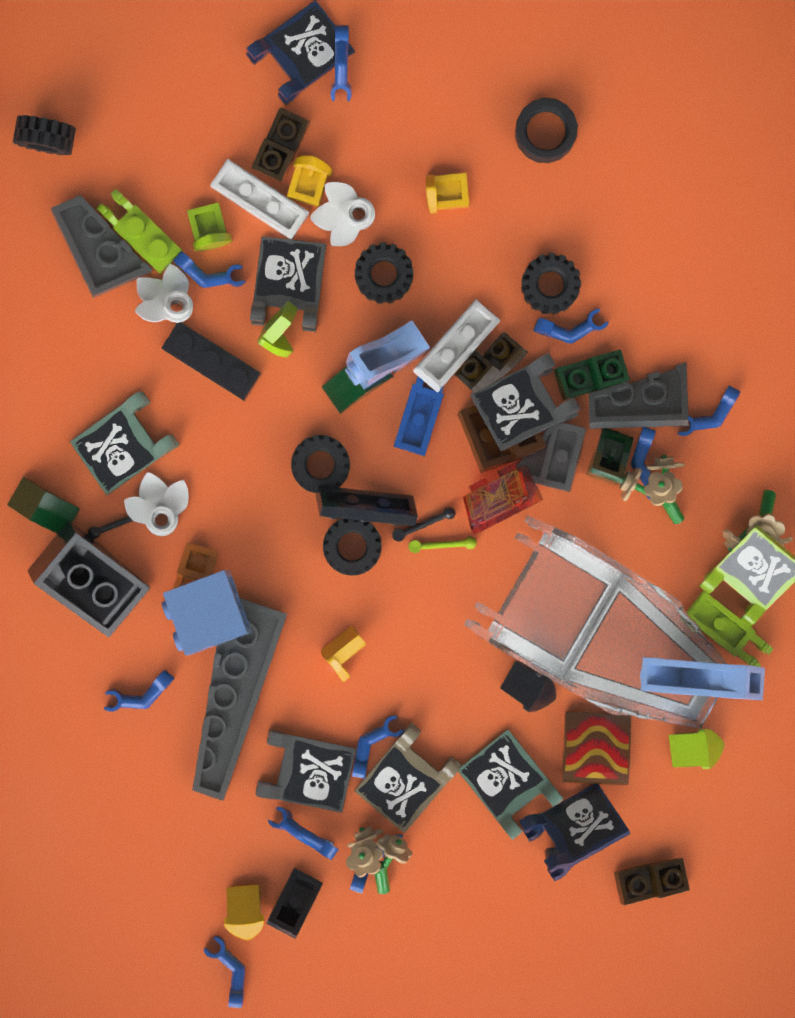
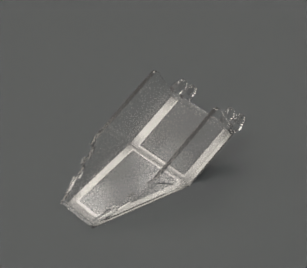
[464,516,727,728]

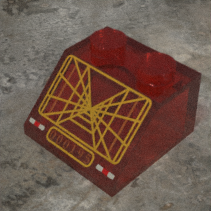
[463,463,544,535]

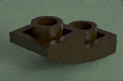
[252,107,311,181]
[454,332,528,393]
[614,858,690,905]

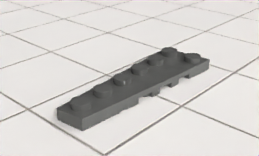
[192,598,287,801]

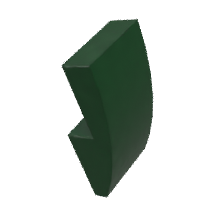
[554,349,630,401]

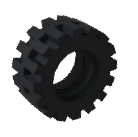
[291,435,350,493]
[323,519,382,576]

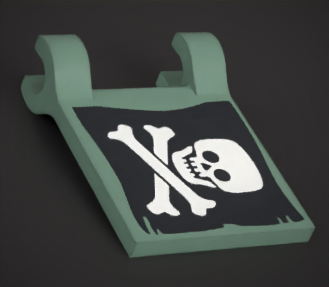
[70,391,180,495]
[458,730,564,840]

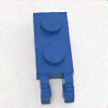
[394,376,444,457]

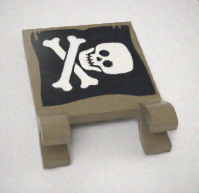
[354,722,461,833]

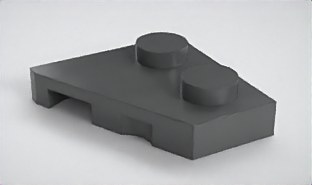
[509,422,587,493]

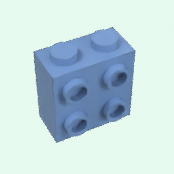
[162,570,252,656]

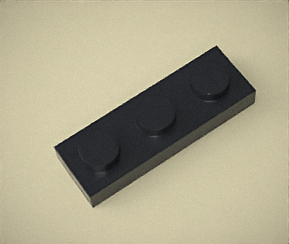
[161,322,262,402]
[316,485,418,526]

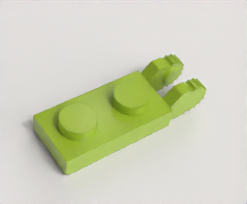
[96,189,182,274]
[683,591,773,667]

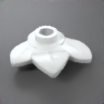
[310,182,375,246]
[135,264,193,323]
[124,473,189,536]

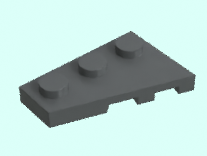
[51,195,152,298]
[589,362,688,429]

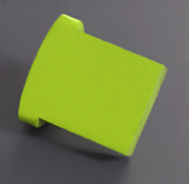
[187,203,232,251]
[257,301,298,358]
[669,729,724,769]

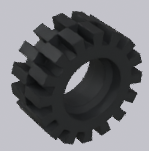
[13,115,76,155]
[354,242,413,304]
[521,253,581,315]

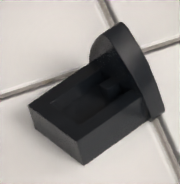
[500,660,556,712]

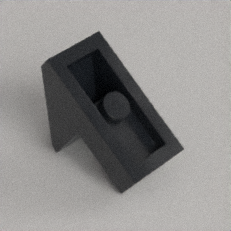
[266,868,323,939]

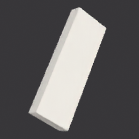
[210,159,309,240]
[413,299,500,393]

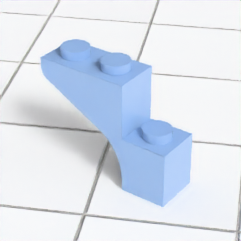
[345,320,430,389]
[640,657,765,701]

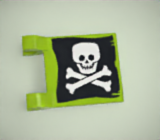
[699,525,795,627]

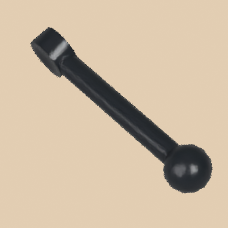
[392,507,456,542]
[88,516,133,539]

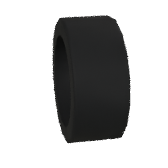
[515,98,578,163]

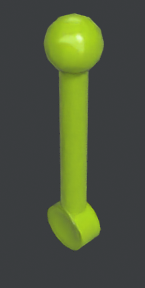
[409,536,477,553]

